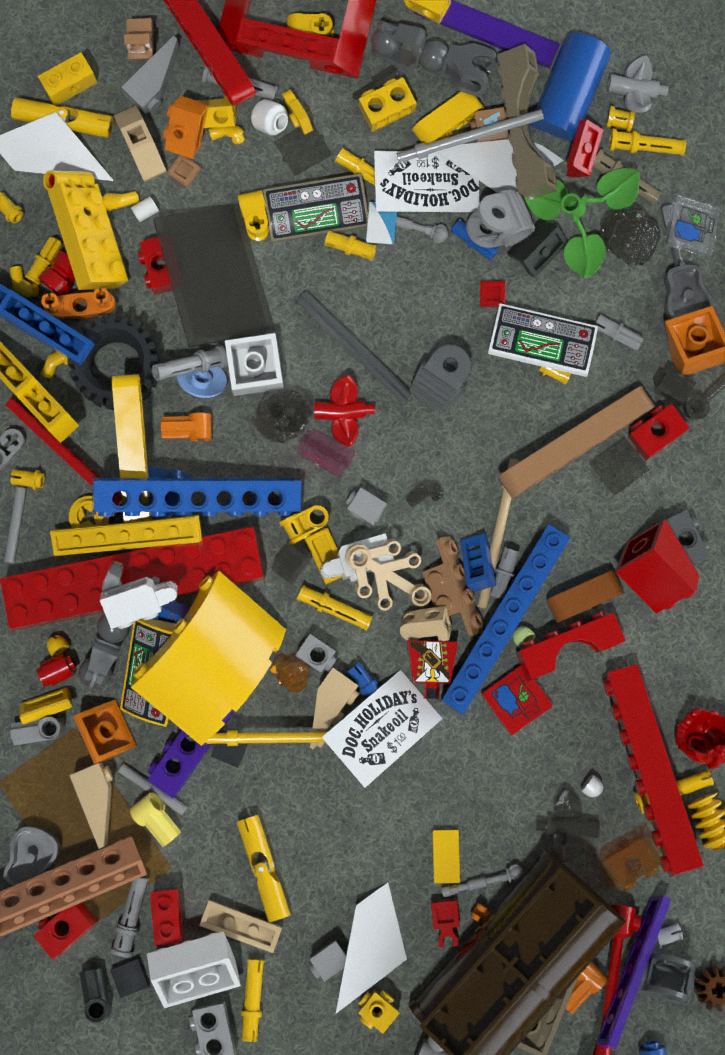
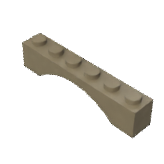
[497,44,558,200]

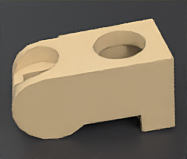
[400,606,452,641]

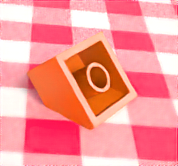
[665,306,725,376]

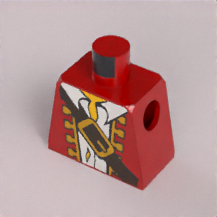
[407,641,457,699]

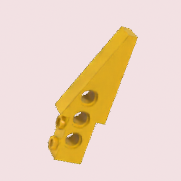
[0,342,79,443]

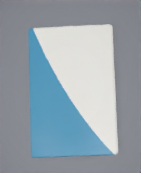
[366,202,397,244]

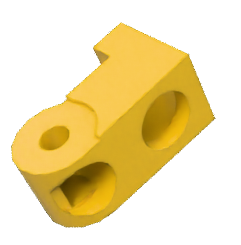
[404,0,451,24]
[197,96,237,128]

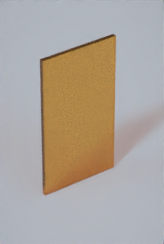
[0,729,172,922]

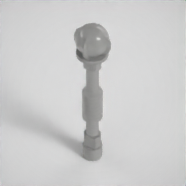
[396,216,448,243]
[441,865,525,898]

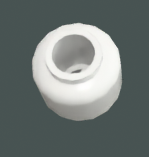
[251,99,288,135]

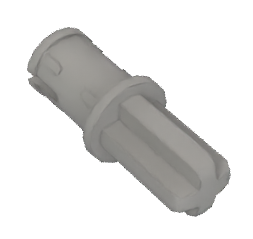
[595,314,644,350]
[490,547,520,599]

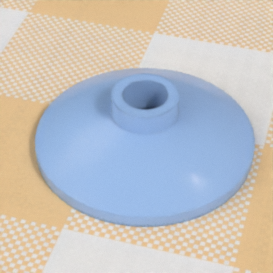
[176,367,227,398]

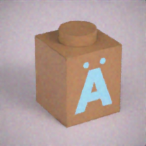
[470,107,508,142]

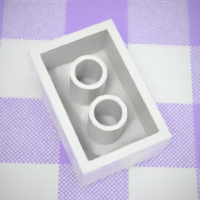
[147,931,241,1008]

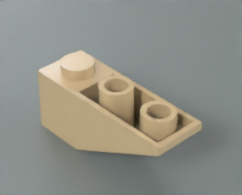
[310,668,359,750]

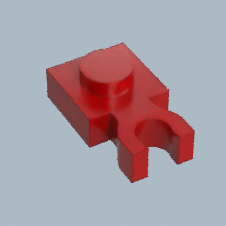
[431,900,460,948]

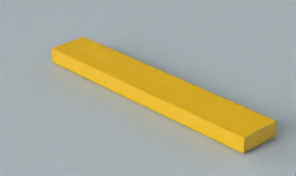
[50,515,202,556]

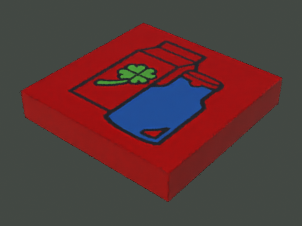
[481,666,553,736]

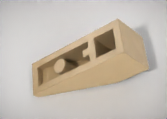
[69,763,113,848]

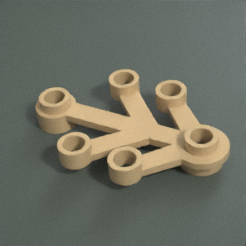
[345,538,431,611]

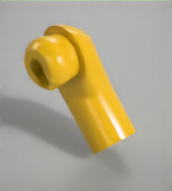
[9,266,39,298]

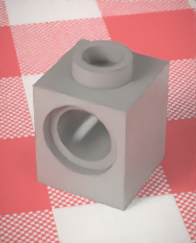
[346,488,387,528]
[295,634,337,674]
[309,939,347,982]

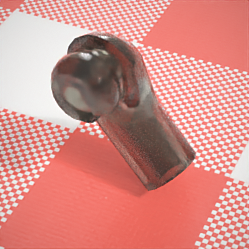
[405,483,444,508]

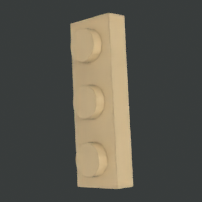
[199,900,282,953]

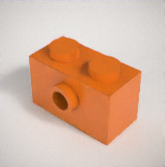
[163,95,208,159]

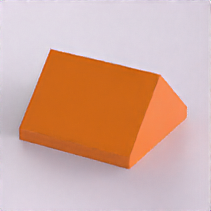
[73,700,136,764]

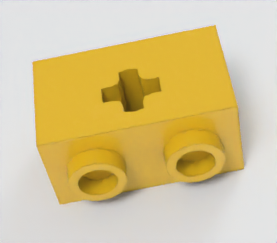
[38,52,97,106]

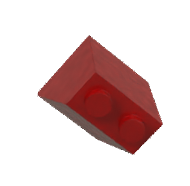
[615,519,700,614]

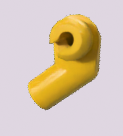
[208,125,245,144]
[102,191,139,211]
[40,351,68,379]

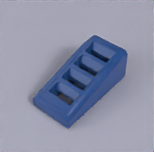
[461,533,496,592]

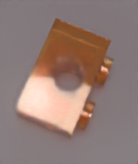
[599,835,661,891]

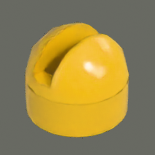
[47,635,70,657]

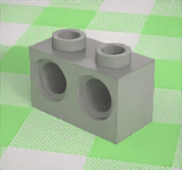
[189,1000,236,1055]

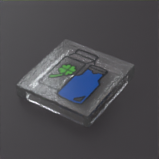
[664,195,721,257]

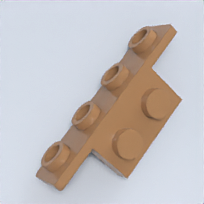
[422,536,483,636]

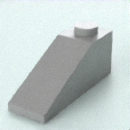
[121,36,179,115]

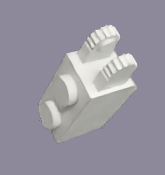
[320,533,394,582]
[100,577,178,629]

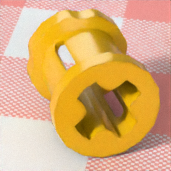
[606,106,635,132]

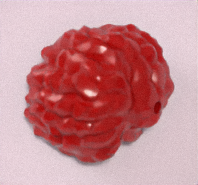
[675,708,725,769]

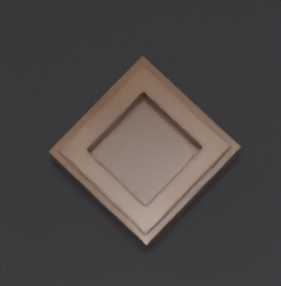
[166,155,201,189]

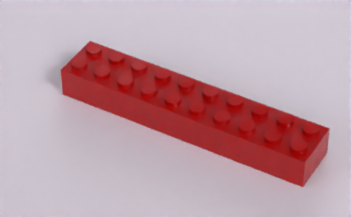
[0,527,265,631]

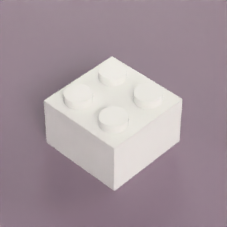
[225,333,284,396]

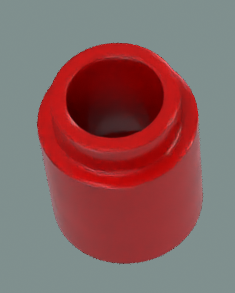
[36,652,77,687]

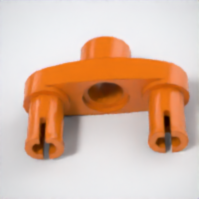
[41,288,116,321]

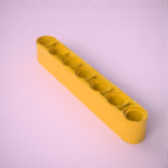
[112,374,152,551]

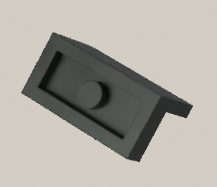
[507,219,568,278]

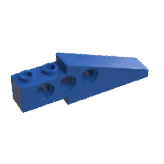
[0,284,95,366]

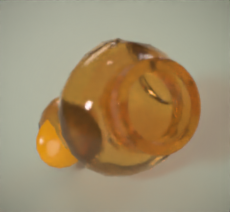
[270,656,309,693]

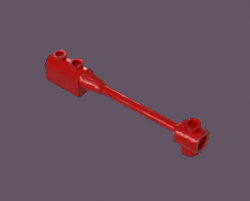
[593,904,641,1055]

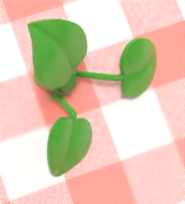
[524,168,640,278]

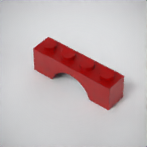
[515,611,626,682]

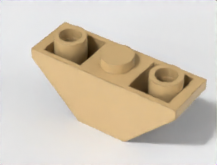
[113,106,167,182]

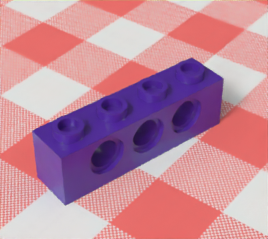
[147,710,234,798]

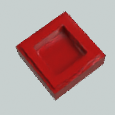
[480,281,505,307]

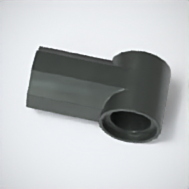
[79,967,111,1023]

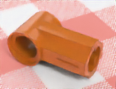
[161,413,212,442]
[566,962,607,1014]

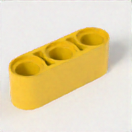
[412,92,484,144]

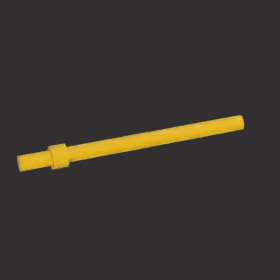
[206,730,327,746]

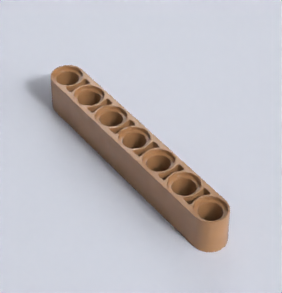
[498,386,655,498]

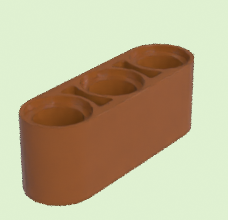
[546,570,624,623]

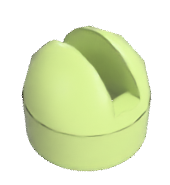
[513,626,535,649]

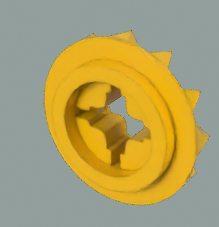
[69,496,109,528]

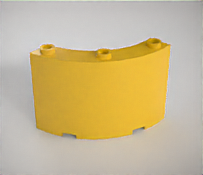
[131,571,286,746]

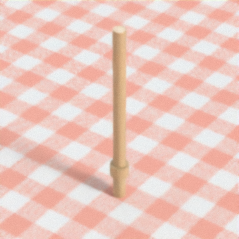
[477,459,520,609]

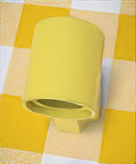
[130,792,181,847]

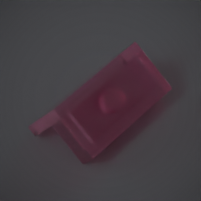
[297,429,355,479]

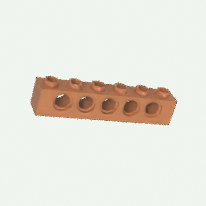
[0,836,147,937]

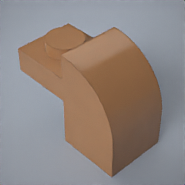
[124,18,155,60]

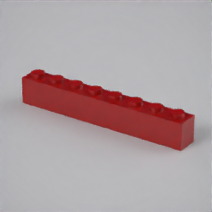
[603,664,704,877]

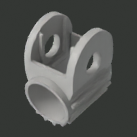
[466,190,535,248]

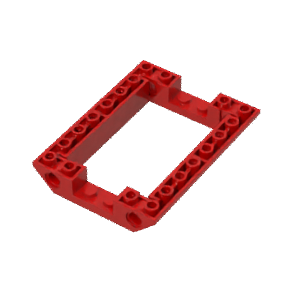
[218,0,377,79]

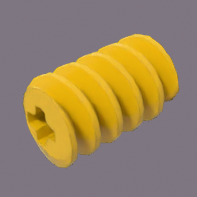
[688,792,725,851]

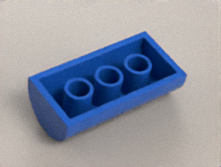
[529,33,611,143]

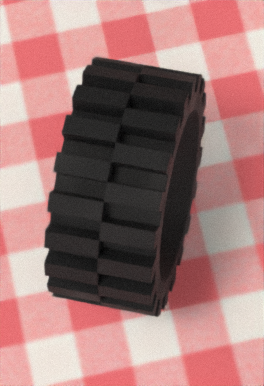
[67,316,161,410]

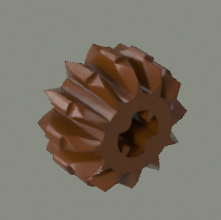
[694,965,725,1012]

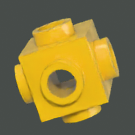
[358,989,400,1034]

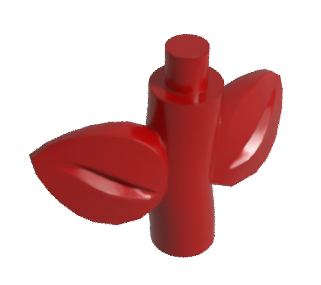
[314,375,375,447]

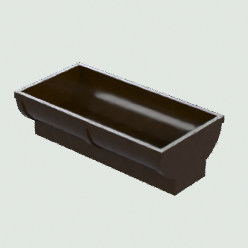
[408,849,627,1055]

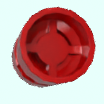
[38,250,76,296]

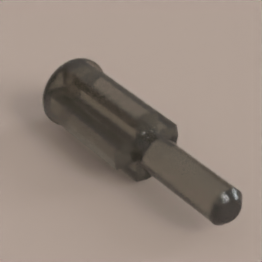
[352,65,400,100]

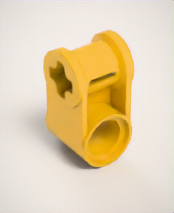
[287,13,334,38]
[237,190,269,241]
[279,505,329,545]

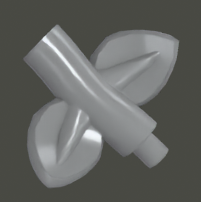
[607,55,669,113]

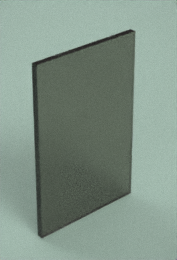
[153,204,275,348]

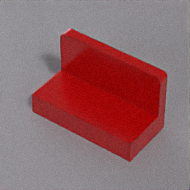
[566,119,603,178]

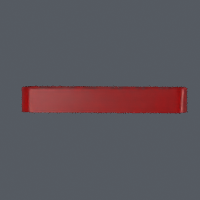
[163,0,256,107]

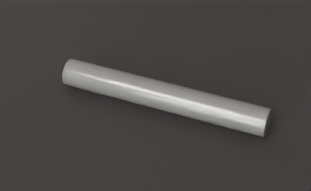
[4,487,26,564]
[118,764,188,815]

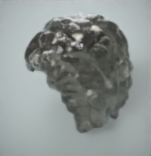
[599,207,660,266]
[251,389,311,443]

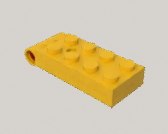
[43,170,128,290]

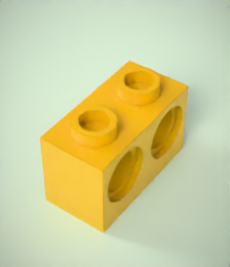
[359,77,417,132]

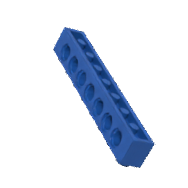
[92,478,301,517]
[441,524,570,715]

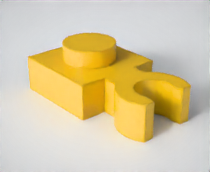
[282,89,313,135]

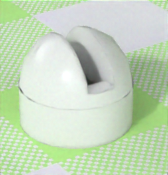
[581,774,603,797]

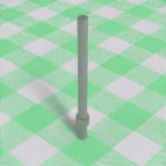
[396,109,544,163]

